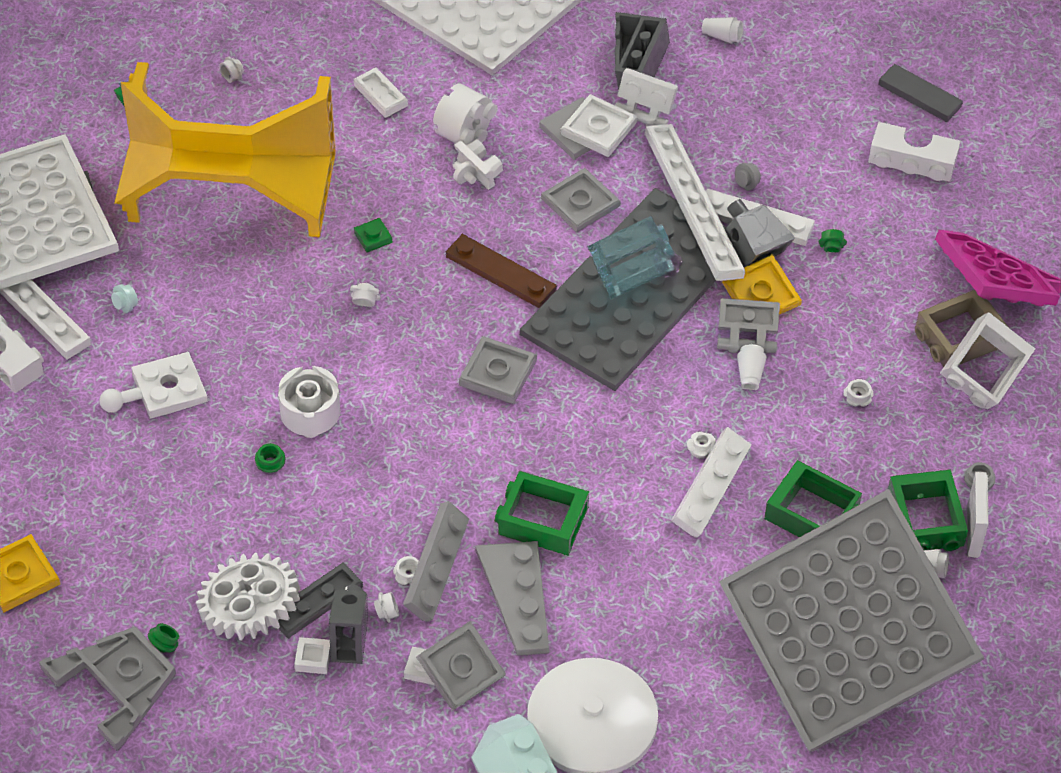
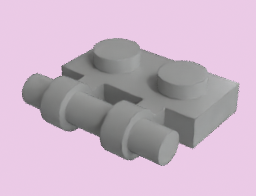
[717,298,780,353]

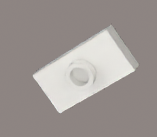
[354,67,408,118]

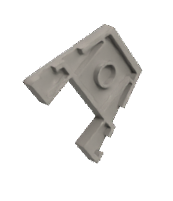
[39,626,176,751]

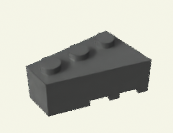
[615,12,670,92]

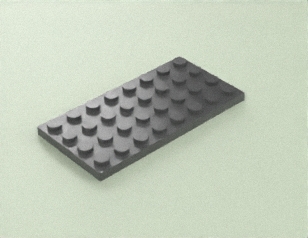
[520,188,727,391]

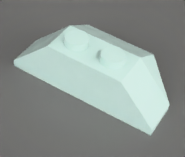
[472,714,557,773]

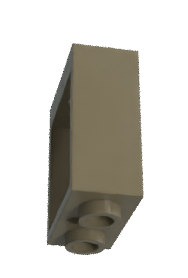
[915,290,1009,367]

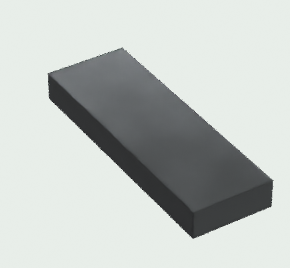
[878,63,963,122]
[278,562,363,639]

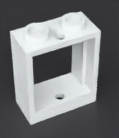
[940,312,1035,409]

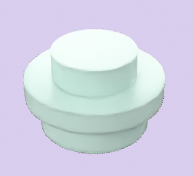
[111,284,138,313]

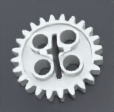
[196,553,300,640]

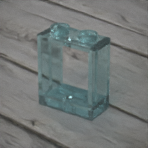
[587,216,675,299]

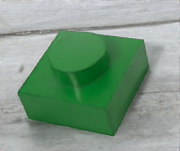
[354,217,392,253]

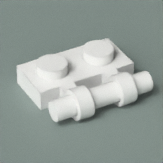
[615,68,678,126]

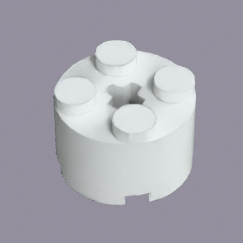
[433,83,497,145]
[278,366,341,438]

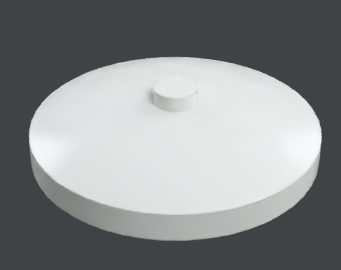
[527,658,658,773]

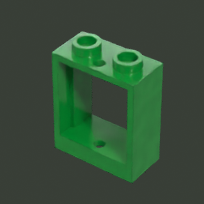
[764,460,862,538]
[888,469,968,551]
[494,471,589,556]

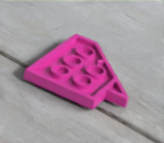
[935,229,1061,306]

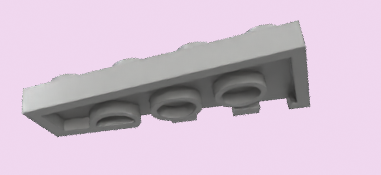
[475,541,549,656]

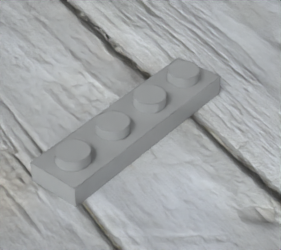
[403,501,469,622]

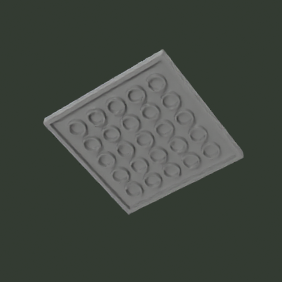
[719,489,985,752]

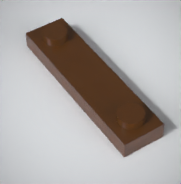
[446,233,557,308]

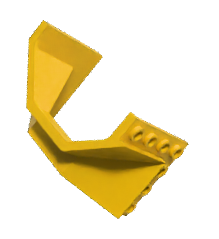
[114,62,336,237]

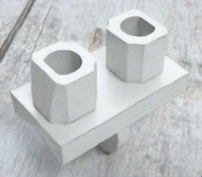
[453,139,503,190]

